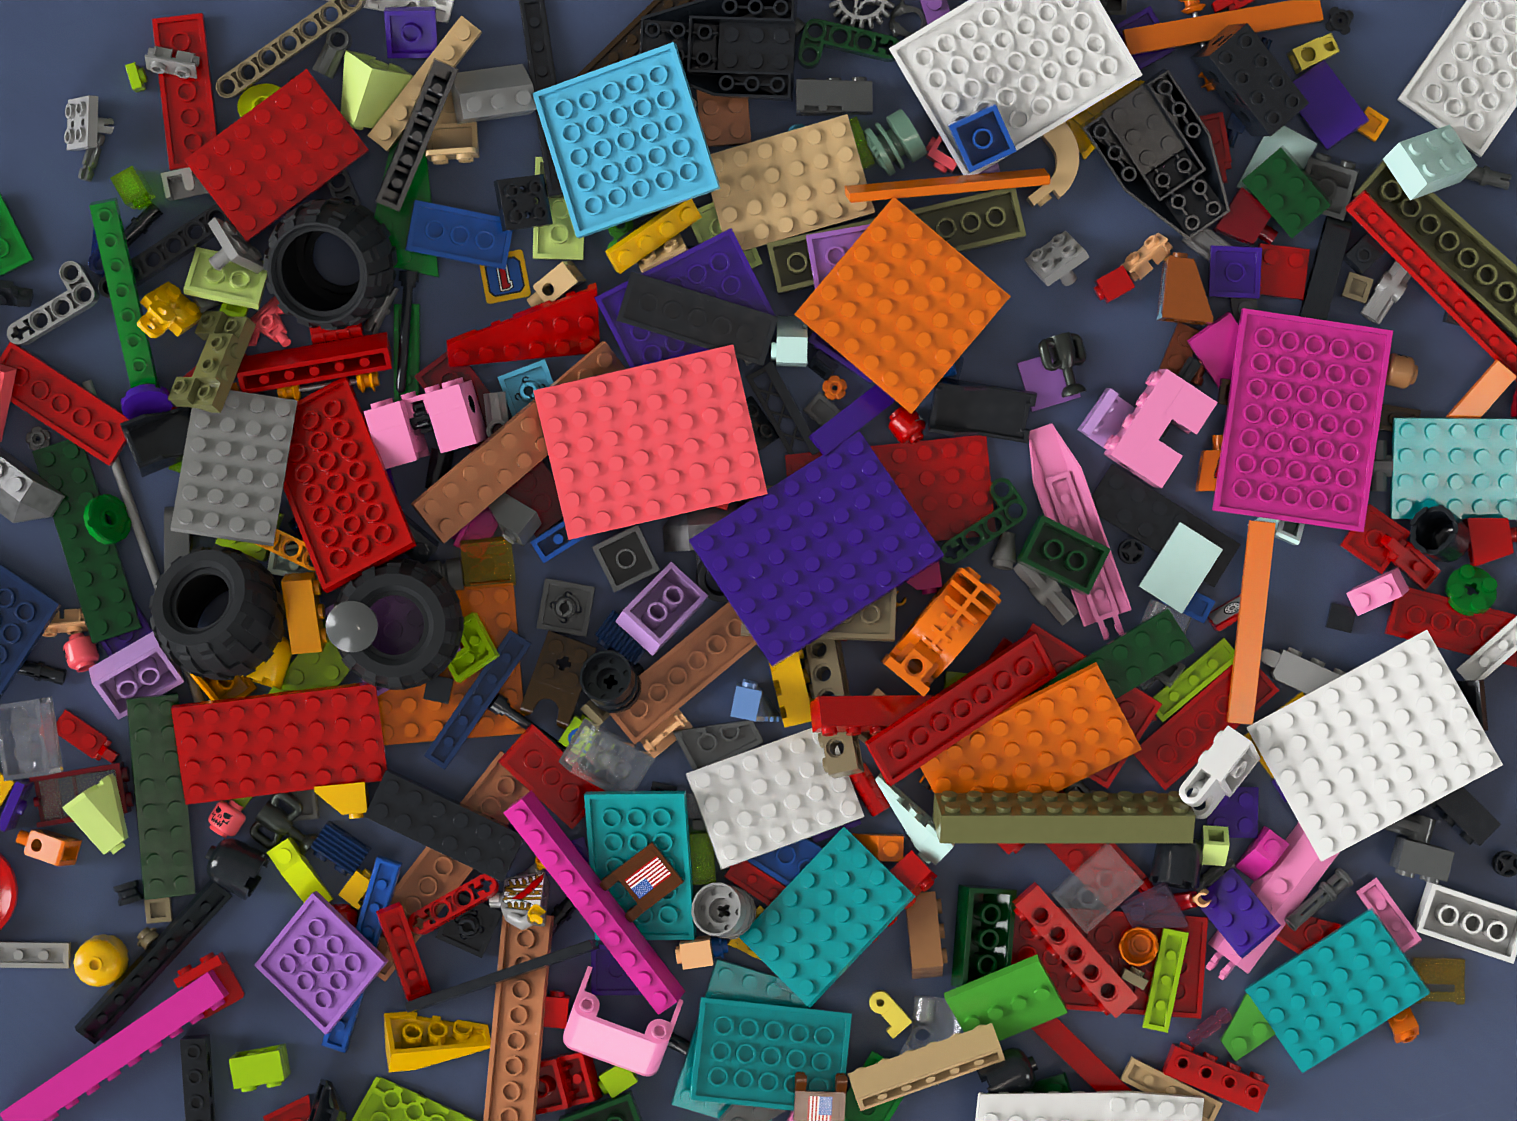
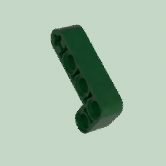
[798,19,899,69]
[940,478,1027,564]

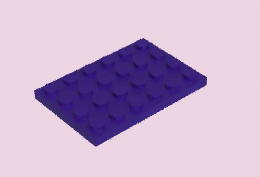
[594,228,775,368]

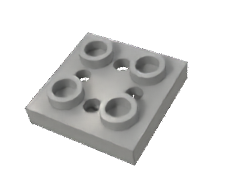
[64,95,114,151]
[208,217,264,274]
[1024,230,1090,286]

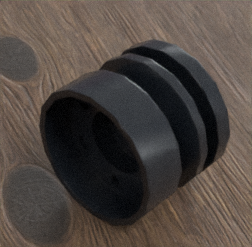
[580,650,641,713]

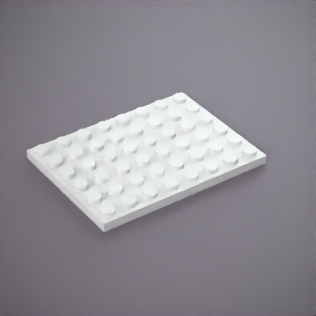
[888,0,1142,175]
[1246,630,1503,862]

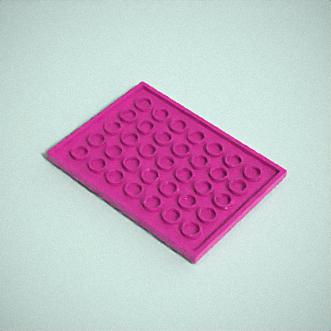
[1212,308,1393,532]

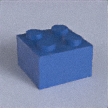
[948,104,1017,173]

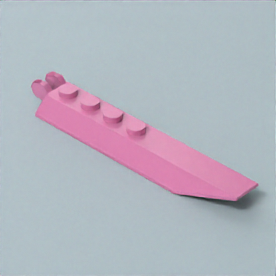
[1029,423,1132,641]
[1206,822,1340,980]

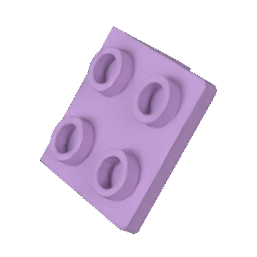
[1077,388,1135,450]

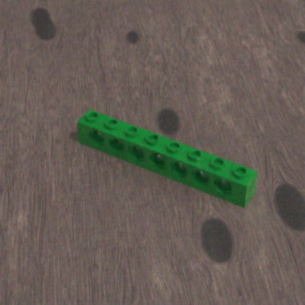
[89,197,160,388]

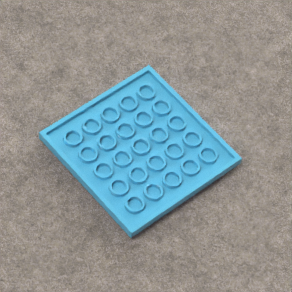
[532,42,721,239]

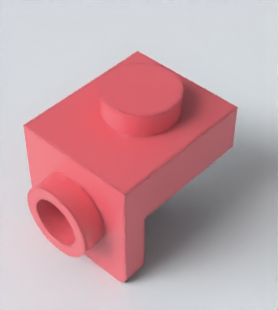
[926,135,957,174]

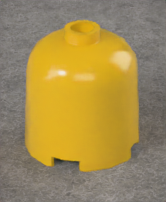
[237,637,292,690]
[74,934,129,987]

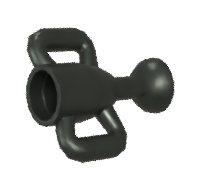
[1038,332,1086,398]
[250,792,318,856]

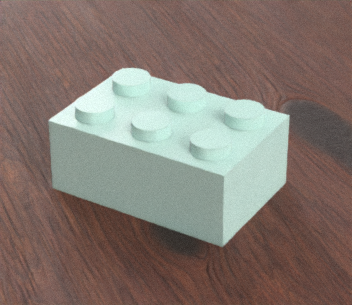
[1383,124,1478,201]

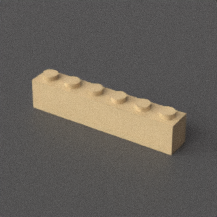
[848,1023,1005,1111]

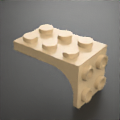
[425,90,480,165]

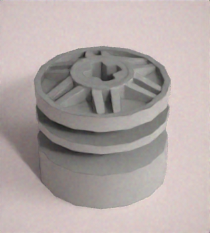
[691,883,756,939]

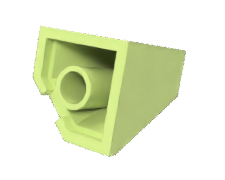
[341,50,413,130]
[62,773,129,855]

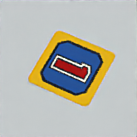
[479,250,531,304]

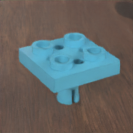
[498,359,554,417]

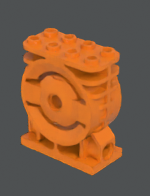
[881,567,1002,697]

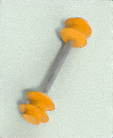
[277,371,380,401]

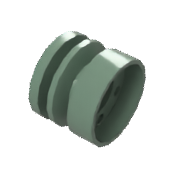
[863,109,928,176]

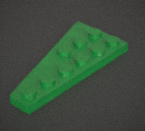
[374,137,439,278]

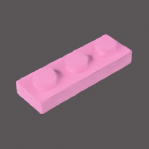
[1356,877,1422,953]

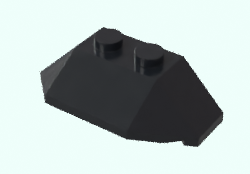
[308,1079,348,1121]

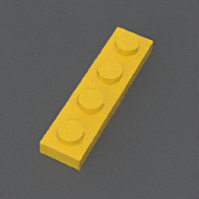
[605,199,702,274]

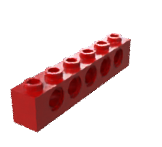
[1012,882,1138,1018]

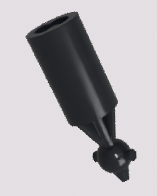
[425,448,454,489]

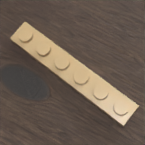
[367,16,482,152]

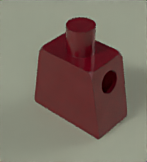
[1213,187,1278,246]

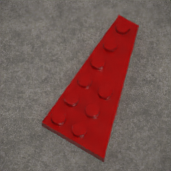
[446,282,600,367]

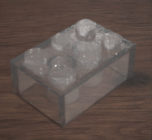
[0,697,64,781]
[558,718,655,791]
[1051,843,1144,934]

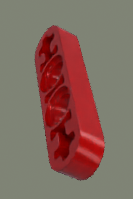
[408,874,499,935]

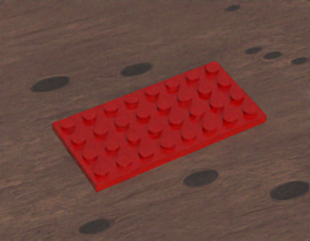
[283,377,417,593]
[785,435,996,541]
[171,682,388,805]
[1011,906,1208,1019]

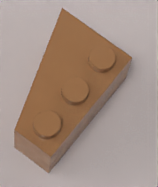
[906,891,948,979]

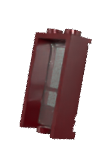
[29,761,134,828]

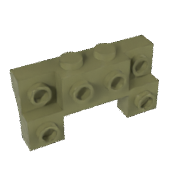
[168,311,256,413]

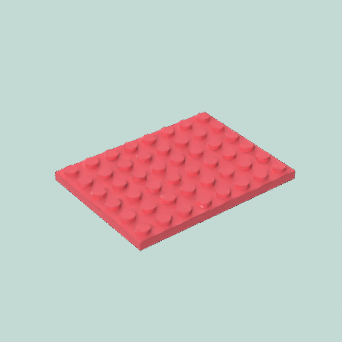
[533,344,768,540]

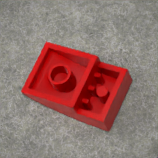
[536,1051,603,1115]

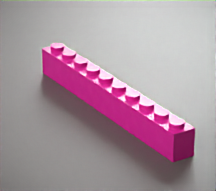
[504,790,685,1015]
[0,969,229,1121]

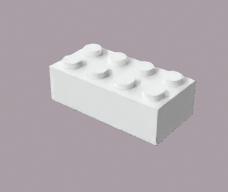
[1412,882,1517,964]

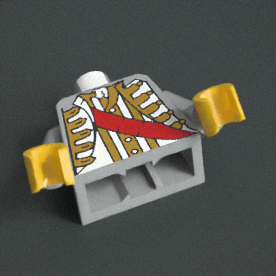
[489,856,550,930]

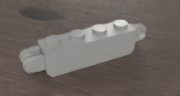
[1260,647,1346,694]

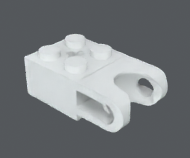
[1179,726,1261,819]

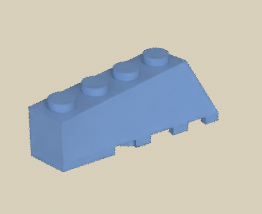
[730,679,781,722]

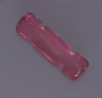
[1186,1007,1232,1046]

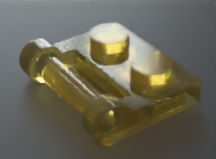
[1413,957,1465,1005]

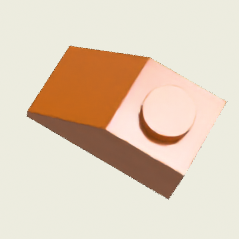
[852,833,904,862]

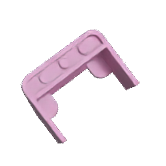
[563,966,683,1077]

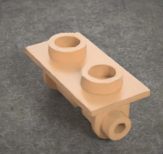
[1121,233,1173,281]
[42,608,89,637]
[640,709,693,758]

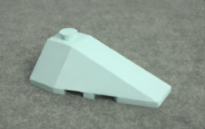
[875,773,955,865]

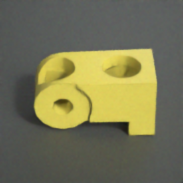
[1287,33,1340,74]
[869,990,912,1039]

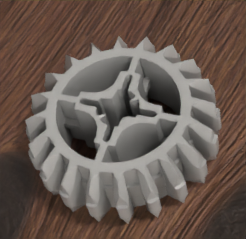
[829,0,895,29]

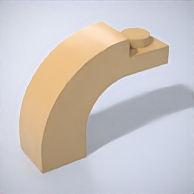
[1026,122,1079,207]

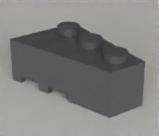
[796,77,873,116]

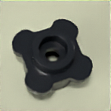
[1326,7,1354,35]

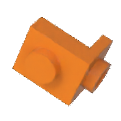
[1387,1006,1419,1043]

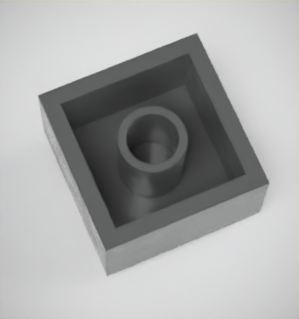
[592,525,660,593]
[1389,836,1455,885]

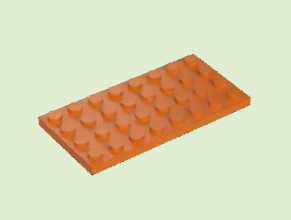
[920,662,1142,793]

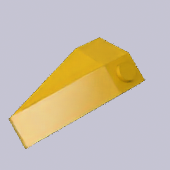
[384,1011,491,1072]

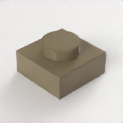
[1341,272,1374,304]
[581,699,610,727]
[144,897,173,924]
[1119,966,1148,990]

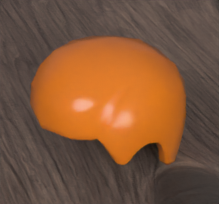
[1119,926,1159,966]

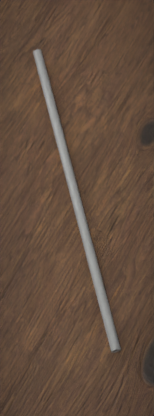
[82,380,205,703]

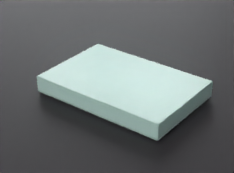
[1236,125,1318,198]
[1139,522,1223,614]

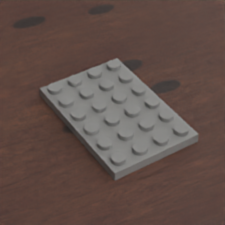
[171,390,297,546]

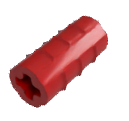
[309,322,364,344]
[849,762,890,817]

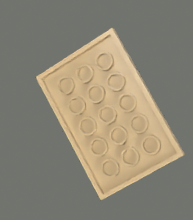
[710,114,875,251]

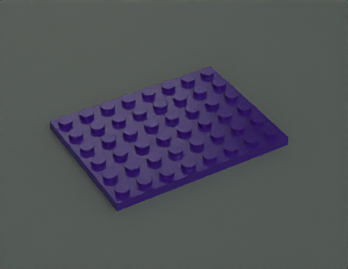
[689,431,944,667]

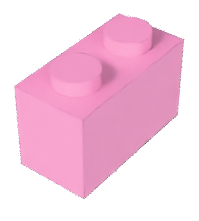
[1346,567,1409,616]

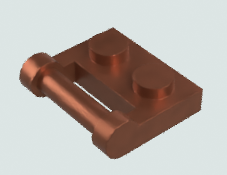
[1159,322,1206,387]

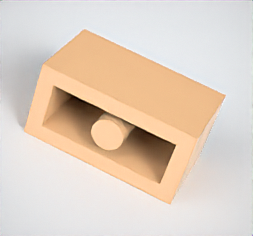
[675,935,714,970]

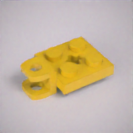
[137,281,202,338]

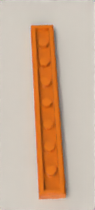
[1122,0,1324,55]
[845,168,1050,203]
[1227,520,1276,725]

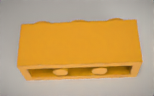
[281,572,329,654]

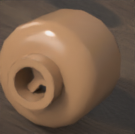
[1385,353,1418,389]

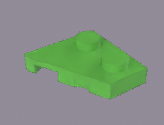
[1220,993,1276,1062]

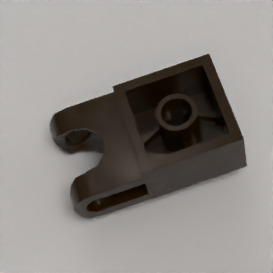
[520,630,598,730]

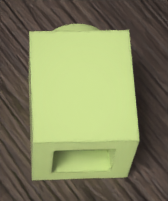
[1200,825,1230,866]

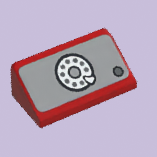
[1207,594,1241,632]

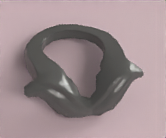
[889,0,926,38]

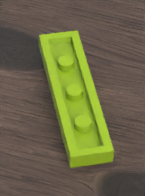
[1153,638,1234,722]
[1142,927,1189,1033]

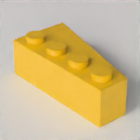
[768,649,814,728]

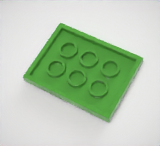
[944,954,1068,1041]

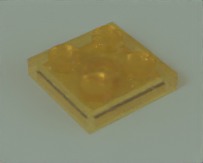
[460,536,516,590]

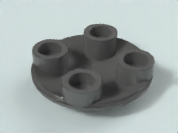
[326,601,378,652]

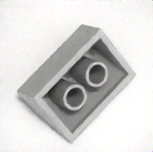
[451,64,537,125]

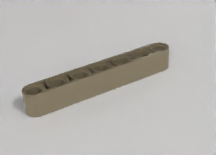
[216,0,366,98]

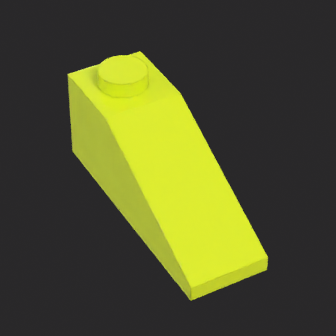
[267,837,333,903]

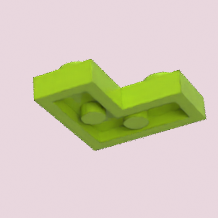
[448,612,500,683]

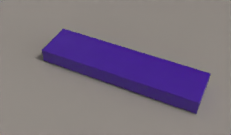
[809,385,895,456]

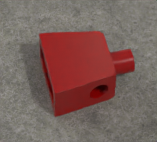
[1462,518,1517,566]

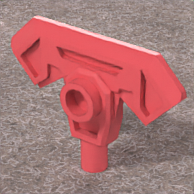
[248,296,291,347]

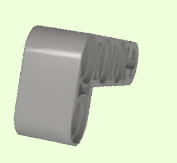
[7,261,99,346]

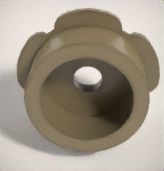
[137,927,159,950]

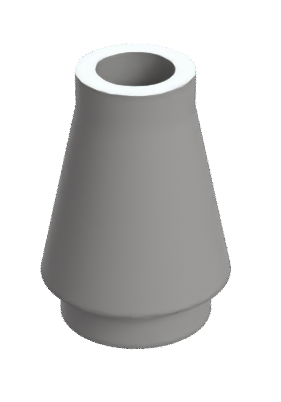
[991,532,1016,570]

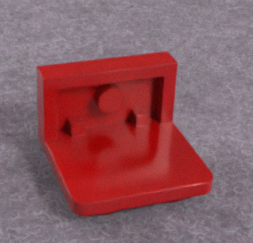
[173,951,245,1019]

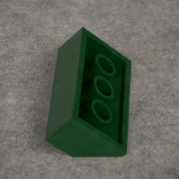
[951,884,1017,987]

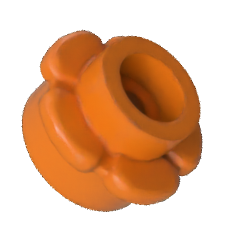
[822,375,847,400]

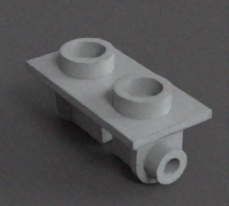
[145,46,200,79]

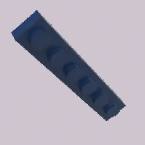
[424,630,531,770]

